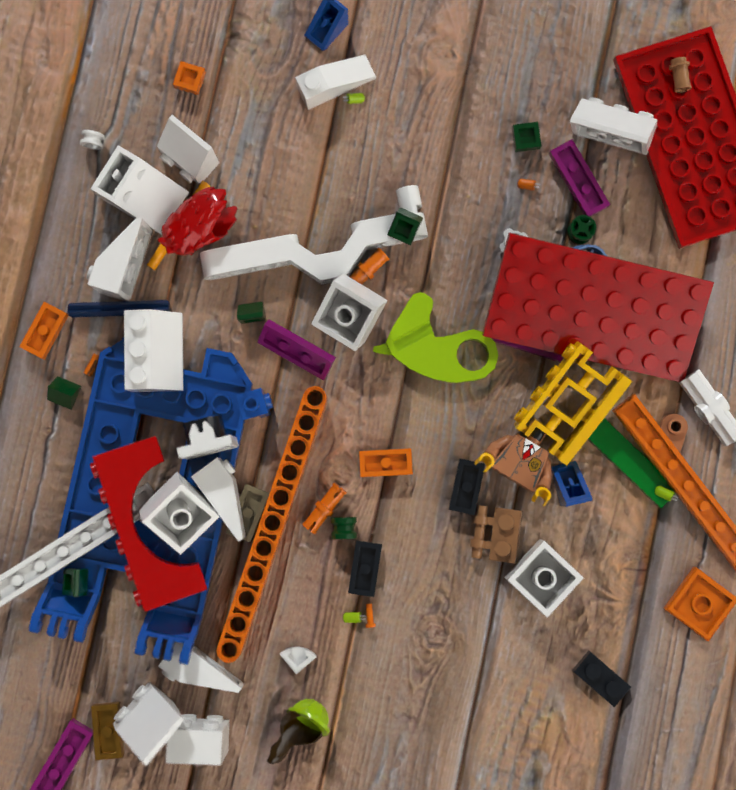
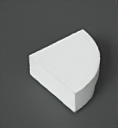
[280,646,317,674]

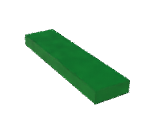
[587,418,676,508]

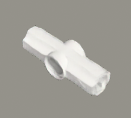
[679,369,736,446]

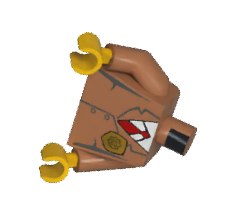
[474,427,552,506]

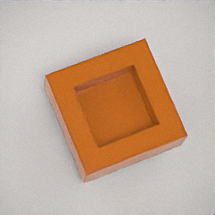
[173,61,206,95]

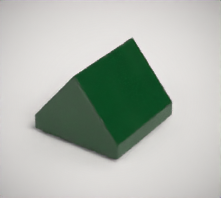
[47,376,82,410]
[62,568,88,597]

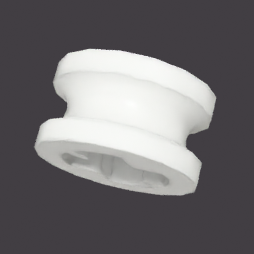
[80,130,105,150]

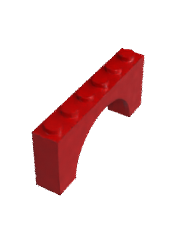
[90,436,207,612]

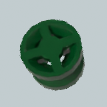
[567,215,596,244]
[331,517,357,539]

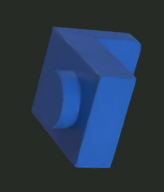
[236,388,274,420]

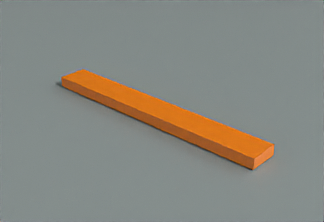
[612,394,736,571]

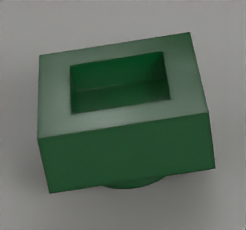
[512,122,542,152]

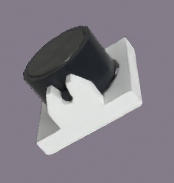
[177,415,239,460]

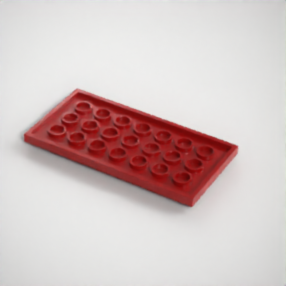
[613,26,736,249]
[482,233,714,382]

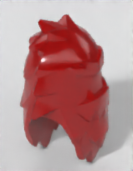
[158,187,238,256]

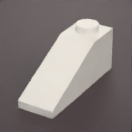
[295,55,376,110]
[191,458,246,542]
[159,642,245,693]

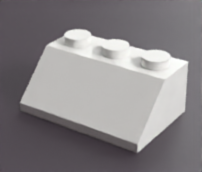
[570,97,657,155]
[124,309,184,392]

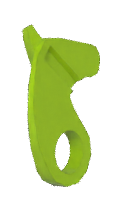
[373,292,499,383]

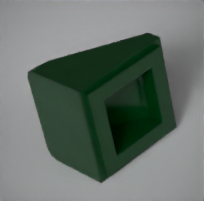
[387,208,423,246]
[237,302,266,324]

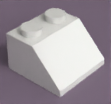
[157,115,219,185]

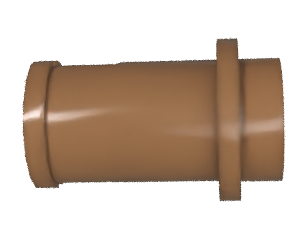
[669,57,692,93]

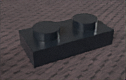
[448,458,485,515]
[348,540,382,597]
[572,650,631,707]

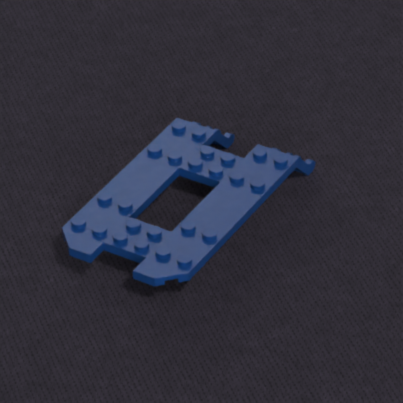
[29,337,253,665]

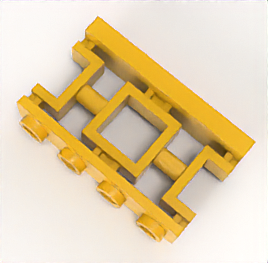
[514,341,633,466]

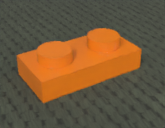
[19,302,68,360]
[359,448,413,477]

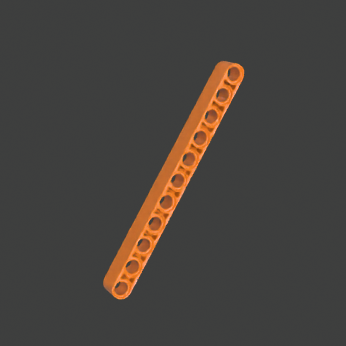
[217,386,328,663]

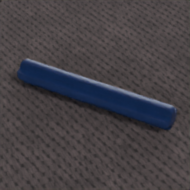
[67,300,170,318]

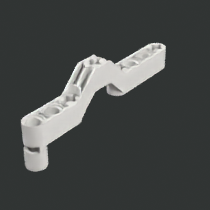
[199,185,428,285]

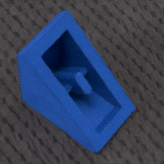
[304,0,349,51]
[552,461,592,507]

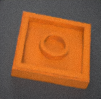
[663,566,736,642]

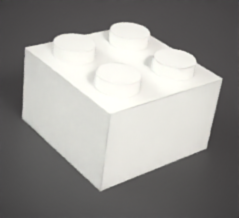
[311,274,388,351]
[139,472,219,554]
[504,539,583,618]
[166,714,230,765]

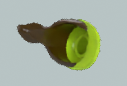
[267,699,330,764]

